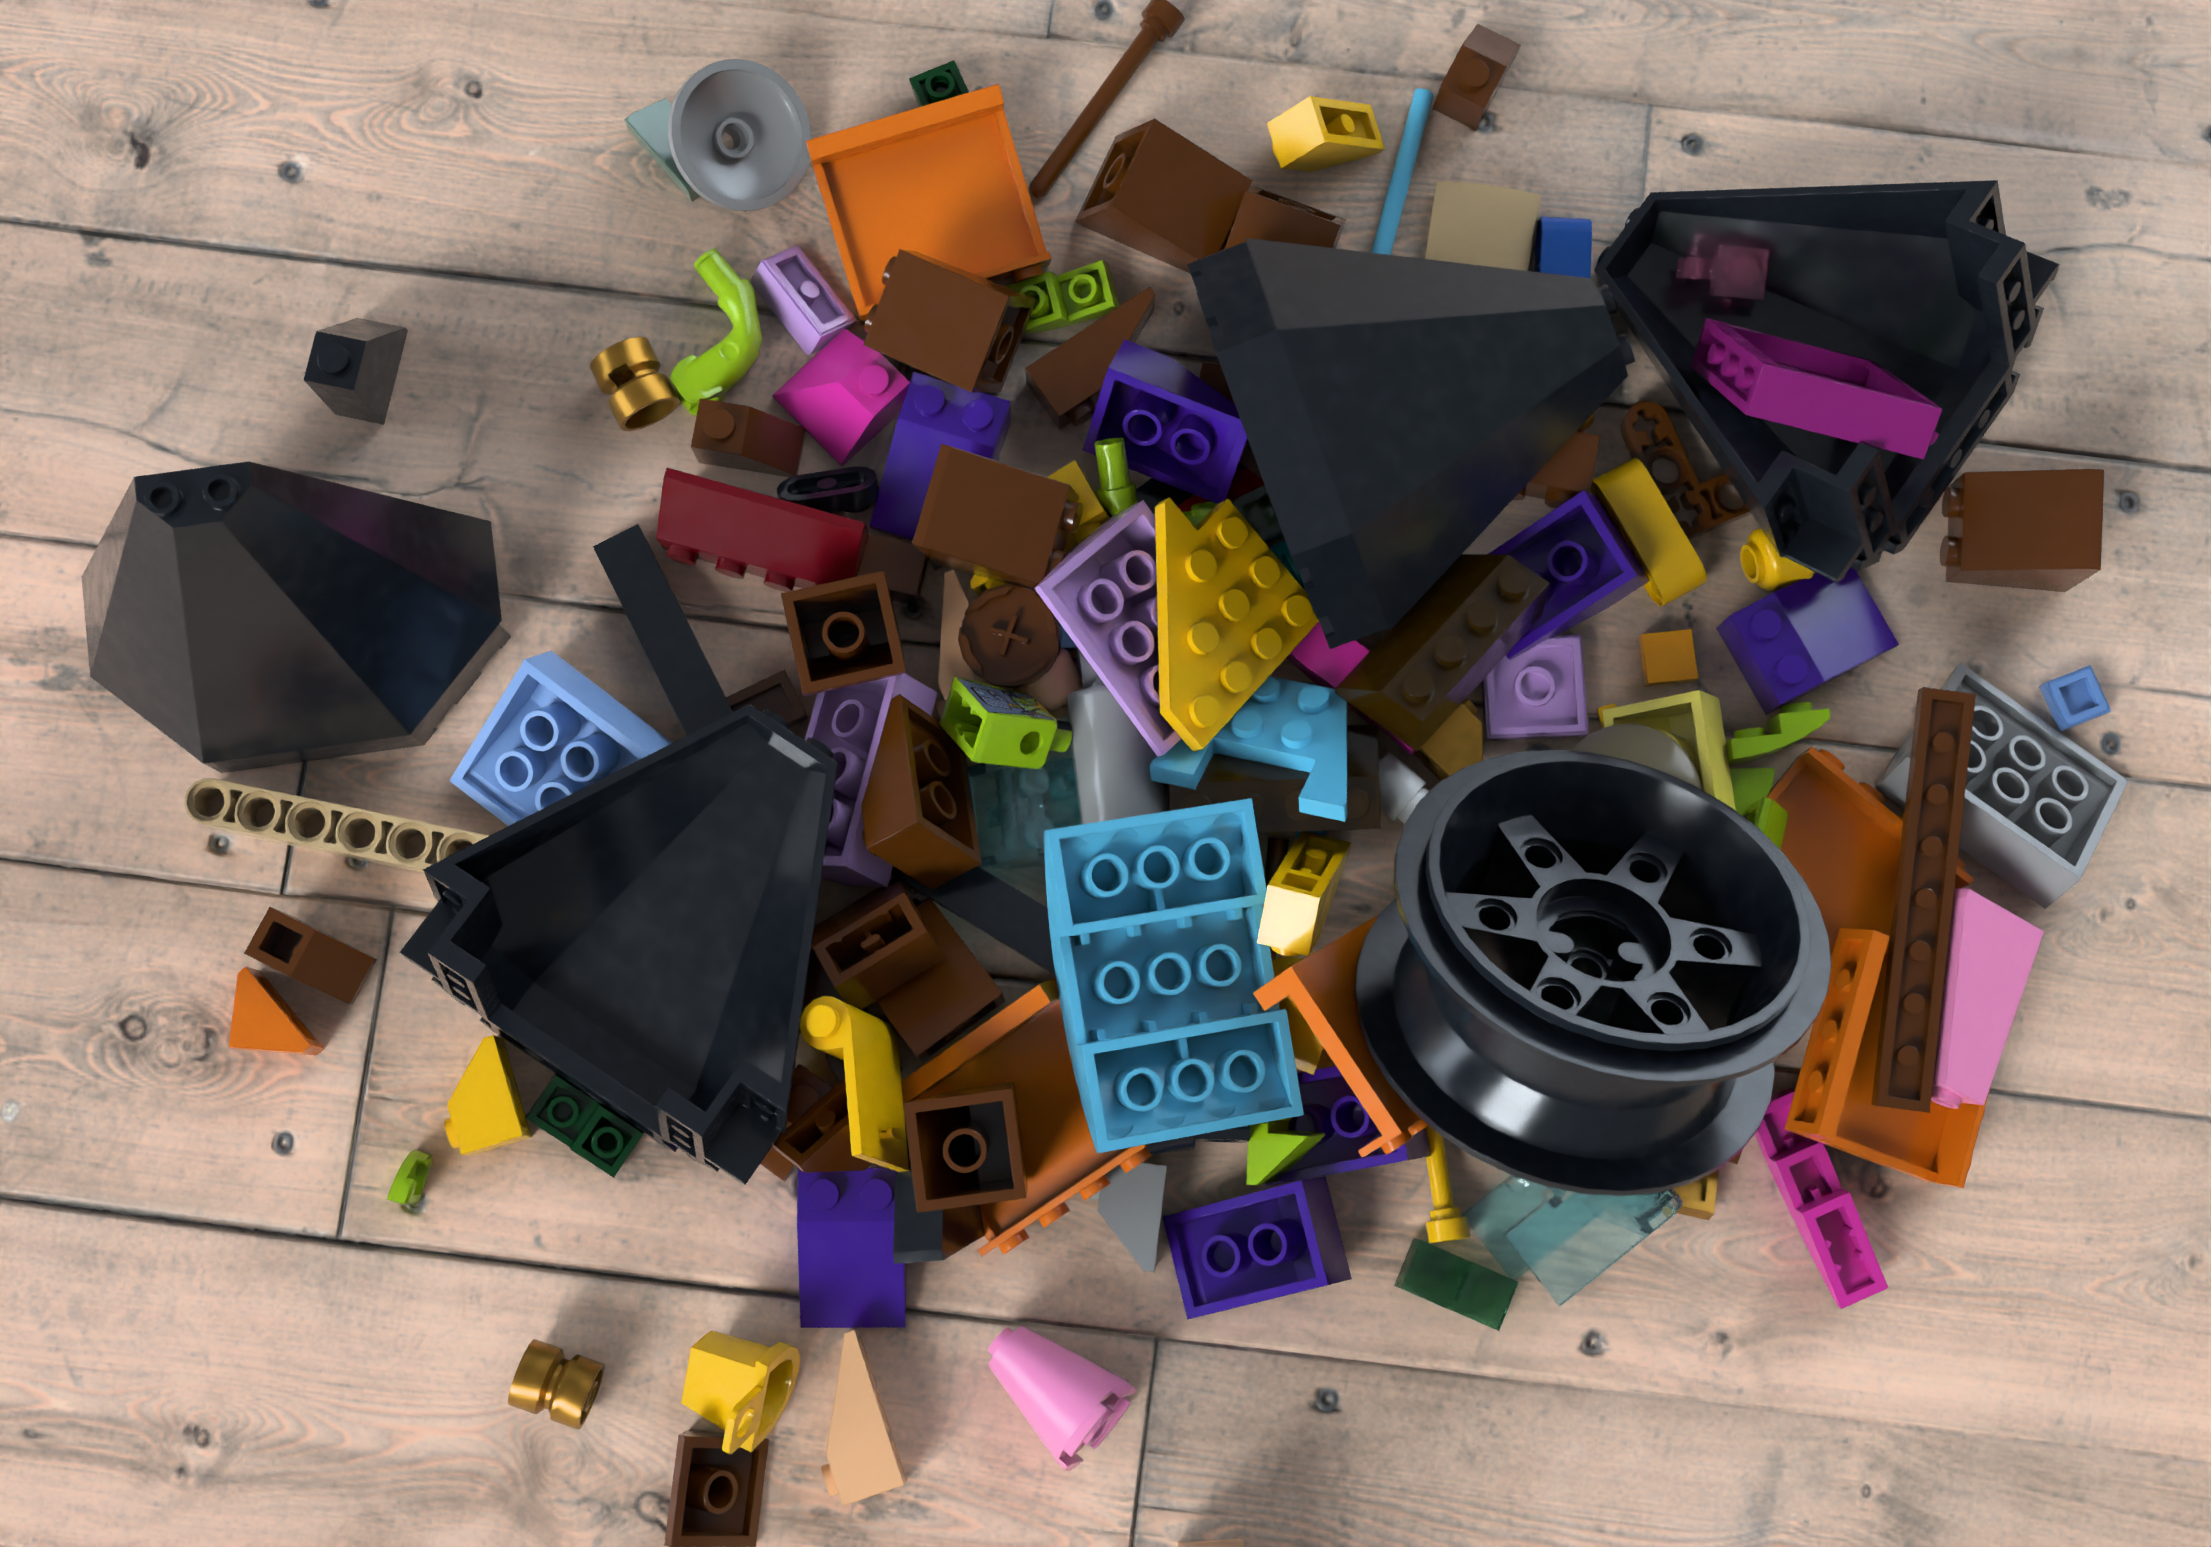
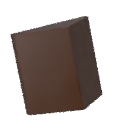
[664,1429,769,1547]

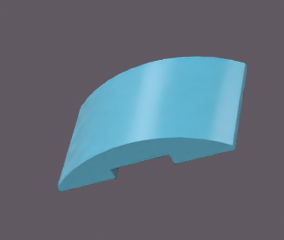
[1044,798,1304,1153]

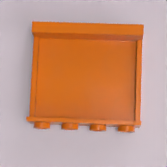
[806,84,1052,322]
[1767,746,1974,957]
[1253,915,1428,1158]
[1784,928,1990,1189]
[901,977,1152,1257]

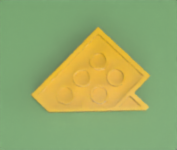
[1155,497,1319,752]

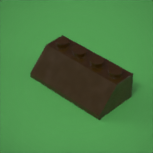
[1335,554,1550,751]
[1169,724,1381,833]

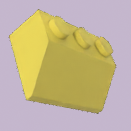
[1602,690,1736,811]

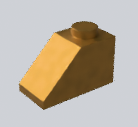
[1413,698,1483,781]

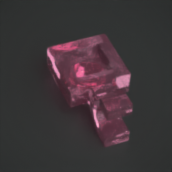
[1676,245,1769,300]

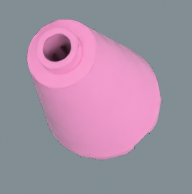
[988,1326,1137,1471]

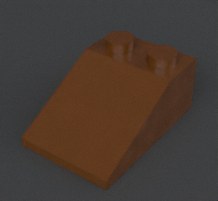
[861,694,982,890]

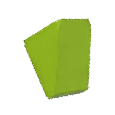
[1747,797,1788,850]

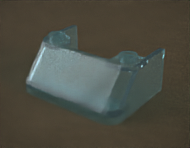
[1461,1175,1683,1306]

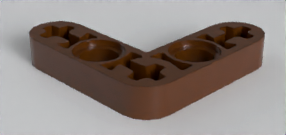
[1620,401,1751,539]

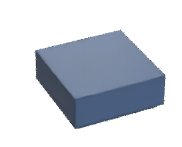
[2039,665,2111,732]

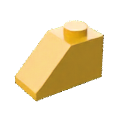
[1267,96,1385,172]
[444,1035,532,1156]

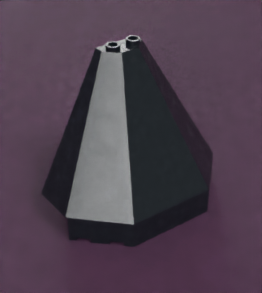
[1594,180,2060,582]
[1187,238,1635,649]
[81,461,511,773]
[399,704,837,1185]

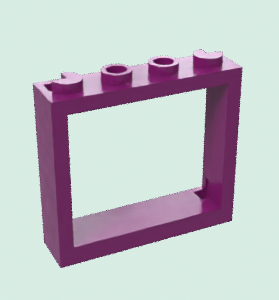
[1690,318,1942,459]

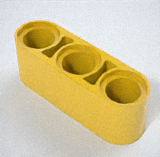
[1591,458,1707,607]

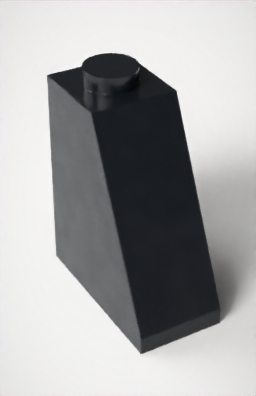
[304,318,408,425]
[893,1122,985,1264]

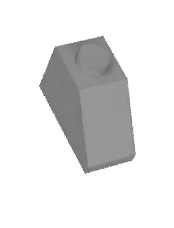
[1089,1163,1167,1272]

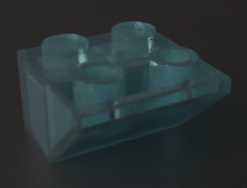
[968,757,1081,869]

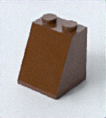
[1075,118,1253,273]
[1224,186,1346,250]
[863,249,1037,393]
[912,444,1083,590]
[1940,469,2104,592]
[781,571,907,696]
[876,898,1005,1063]
[903,1082,1028,1213]

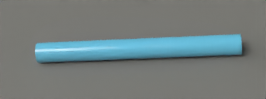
[1371,88,1434,255]

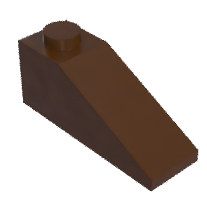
[1025,287,1156,430]

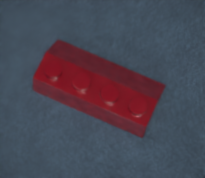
[656,467,869,592]

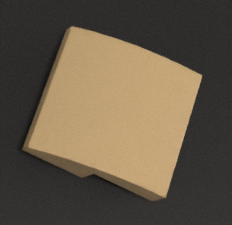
[1425,181,1542,271]

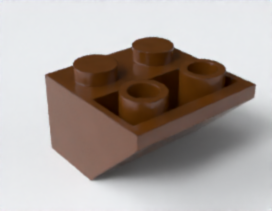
[812,876,946,1010]

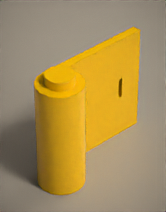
[800,996,909,1172]

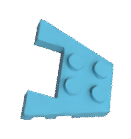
[1150,676,1347,822]

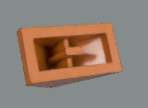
[228,967,324,1056]

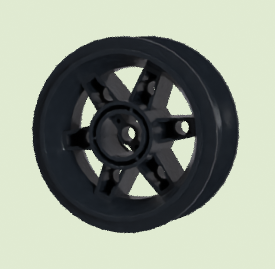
[1354,750,1831,1196]

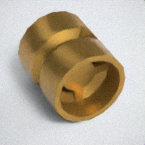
[590,337,680,431]
[508,1339,605,1430]

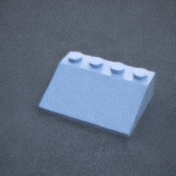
[449,651,672,826]

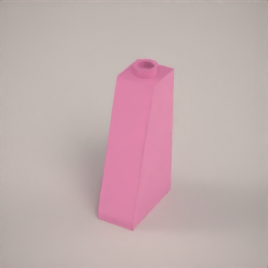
[1931,888,2044,1109]

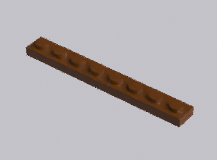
[1871,687,1976,1113]

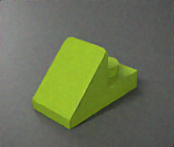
[1246,1117,1325,1185]

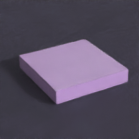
[1481,635,1589,741]

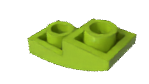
[1006,260,1119,335]
[1726,702,1831,766]

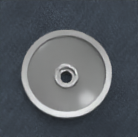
[668,59,812,212]

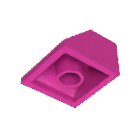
[772,328,910,467]

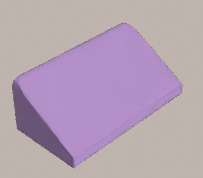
[751,245,857,356]

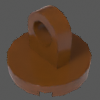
[958,584,1062,689]

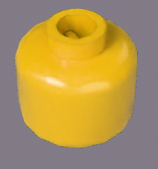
[1740,527,1814,591]

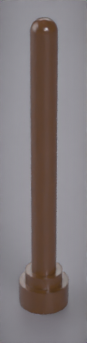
[1029,0,1185,198]

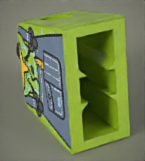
[939,676,1072,769]

